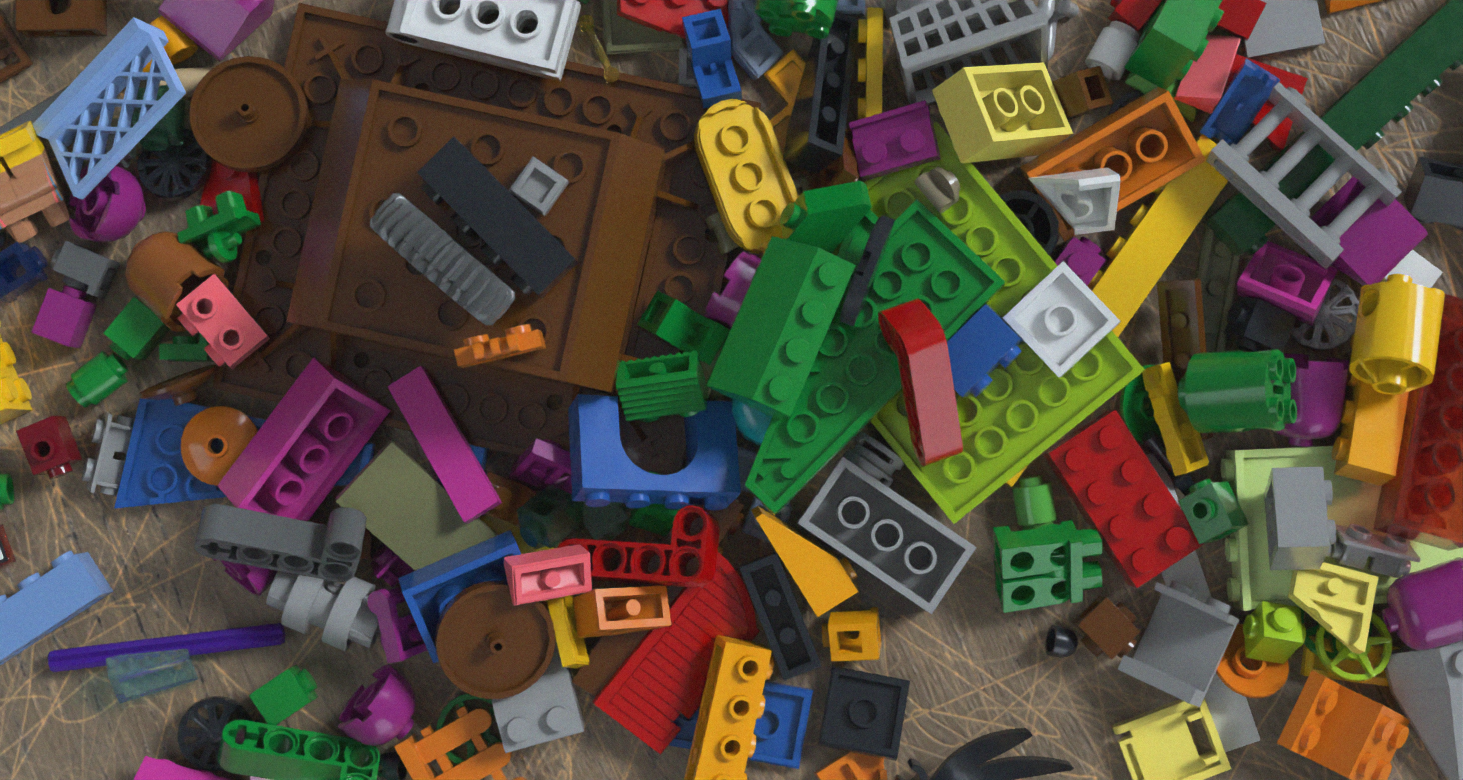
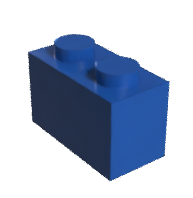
[947,304,1023,397]

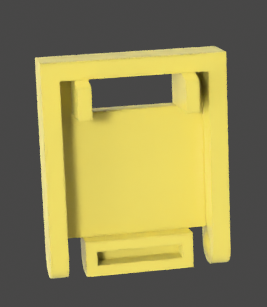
[1112,698,1231,780]

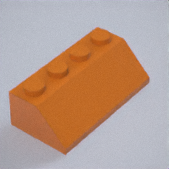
[1020,87,1206,241]

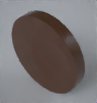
[189,56,309,172]
[435,580,555,699]

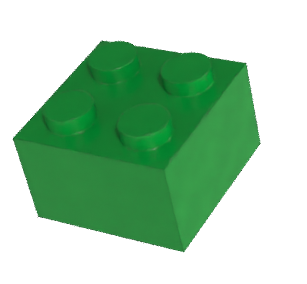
[1124,0,1224,89]

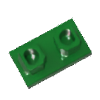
[177,191,261,263]

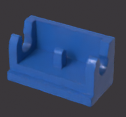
[1200,58,1280,146]

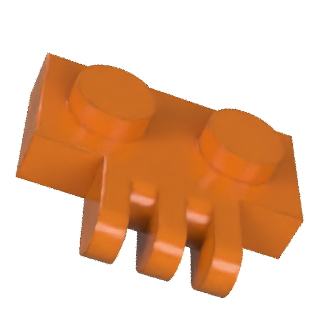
[454,324,546,368]

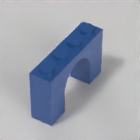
[568,394,741,511]

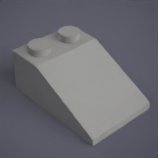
[491,609,585,753]

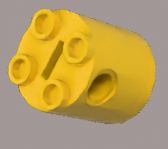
[1349,274,1445,395]

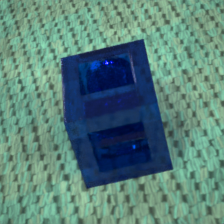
[0,241,48,303]

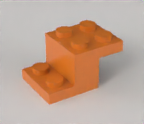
[1277,670,1409,780]

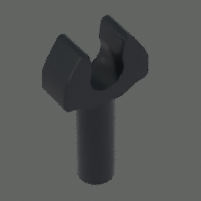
[1141,430,1196,496]

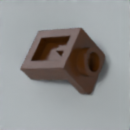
[483,469,538,528]

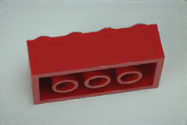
[1042,409,1204,588]

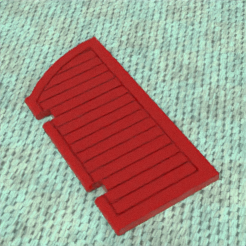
[592,552,760,755]

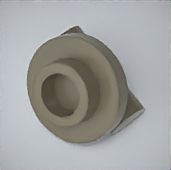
[914,167,960,213]

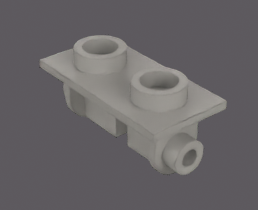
[82,411,134,496]
[1329,524,1421,578]

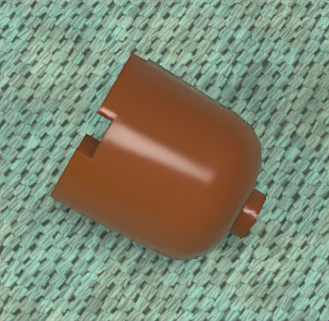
[125,231,229,332]

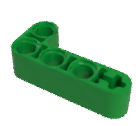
[218,720,380,780]

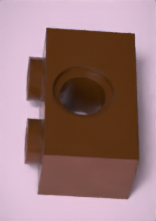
[16,0,107,38]

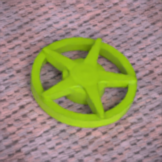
[1315,612,1392,682]

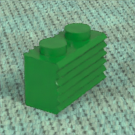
[616,350,708,422]

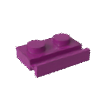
[849,100,941,181]

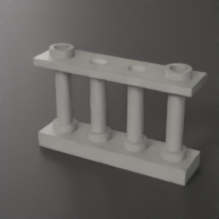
[1206,82,1402,269]

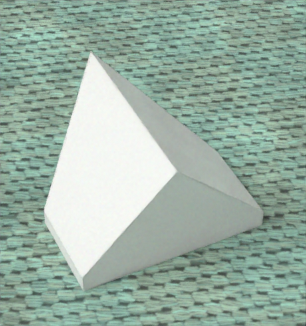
[1028,167,1121,235]

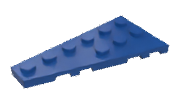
[114,398,376,509]

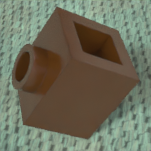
[1072,595,1140,660]

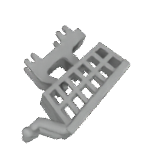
[879,0,1079,105]

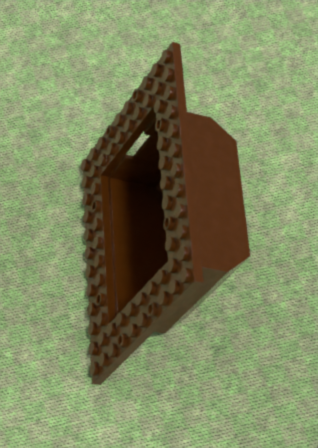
[212,3,761,475]

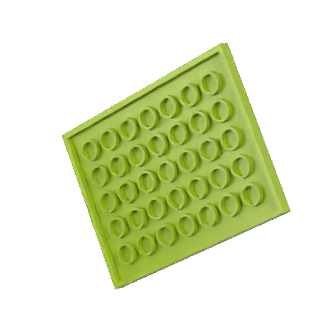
[832,121,1145,524]

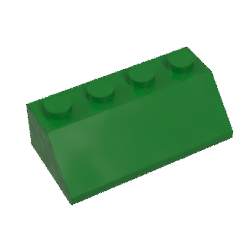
[705,236,856,420]

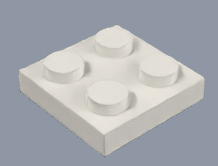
[1003,261,1121,378]

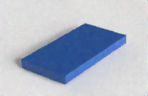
[669,681,813,769]

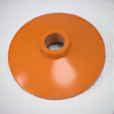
[181,406,258,486]
[1216,624,1289,698]

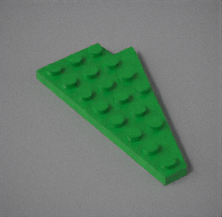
[745,199,1005,516]

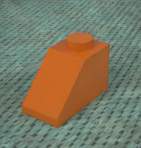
[573,585,671,638]

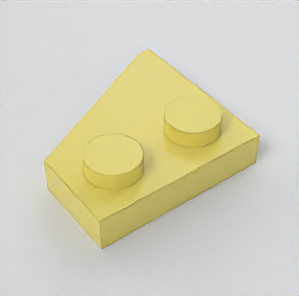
[1288,562,1378,654]

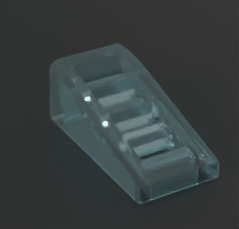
[106,649,198,704]

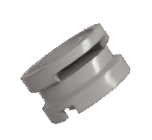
[843,431,905,487]

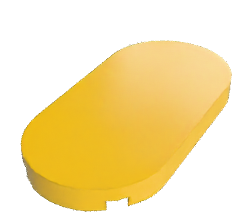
[694,99,799,254]

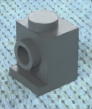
[51,241,121,299]

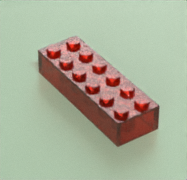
[1373,294,1463,551]

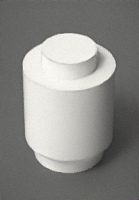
[1085,21,1139,83]

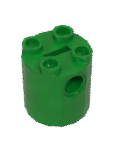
[754,0,838,39]
[1178,349,1297,433]

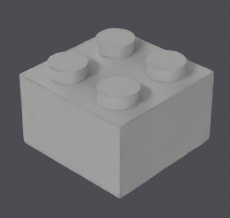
[1264,467,1336,570]

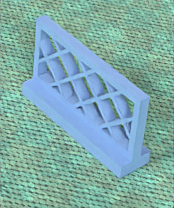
[32,17,186,199]

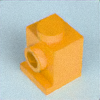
[822,607,882,662]

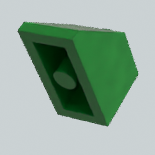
[779,181,872,254]

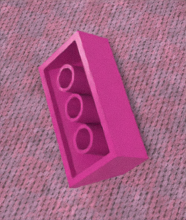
[217,357,390,521]

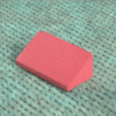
[1174,35,1241,114]
[504,545,592,606]

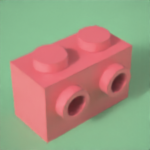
[176,274,270,369]

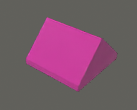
[1237,241,1338,326]

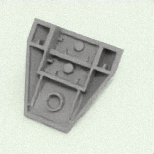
[1380,641,1463,780]

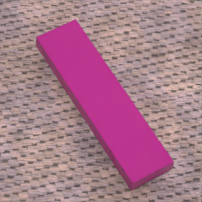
[387,366,502,524]

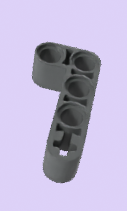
[194,504,367,582]

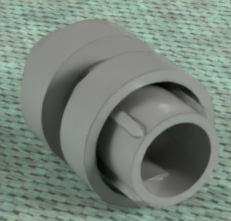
[266,571,380,651]

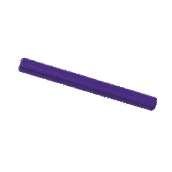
[48,623,285,672]

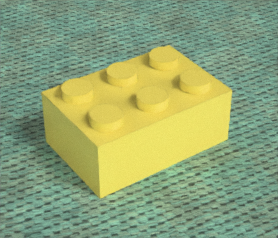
[932,62,1073,163]

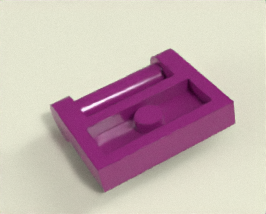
[508,438,572,502]
[367,587,427,663]

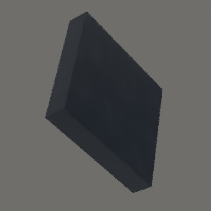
[817,665,910,761]

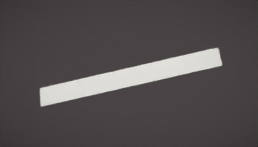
[1146,453,1260,752]

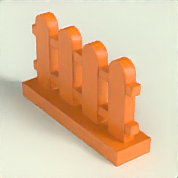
[394,705,527,780]

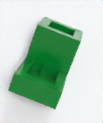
[637,291,730,365]

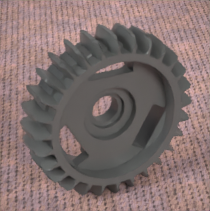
[370,193,515,326]

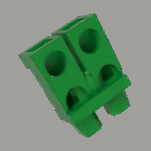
[993,520,1102,613]

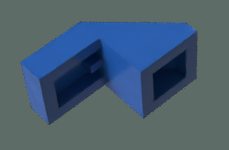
[682,9,742,109]

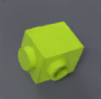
[1243,601,1306,664]

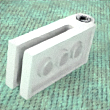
[385,0,581,82]

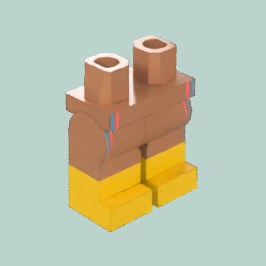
[0,121,72,244]

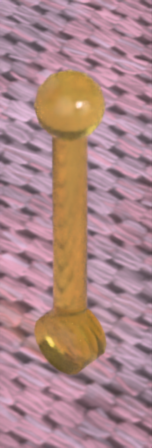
[578,15,619,82]

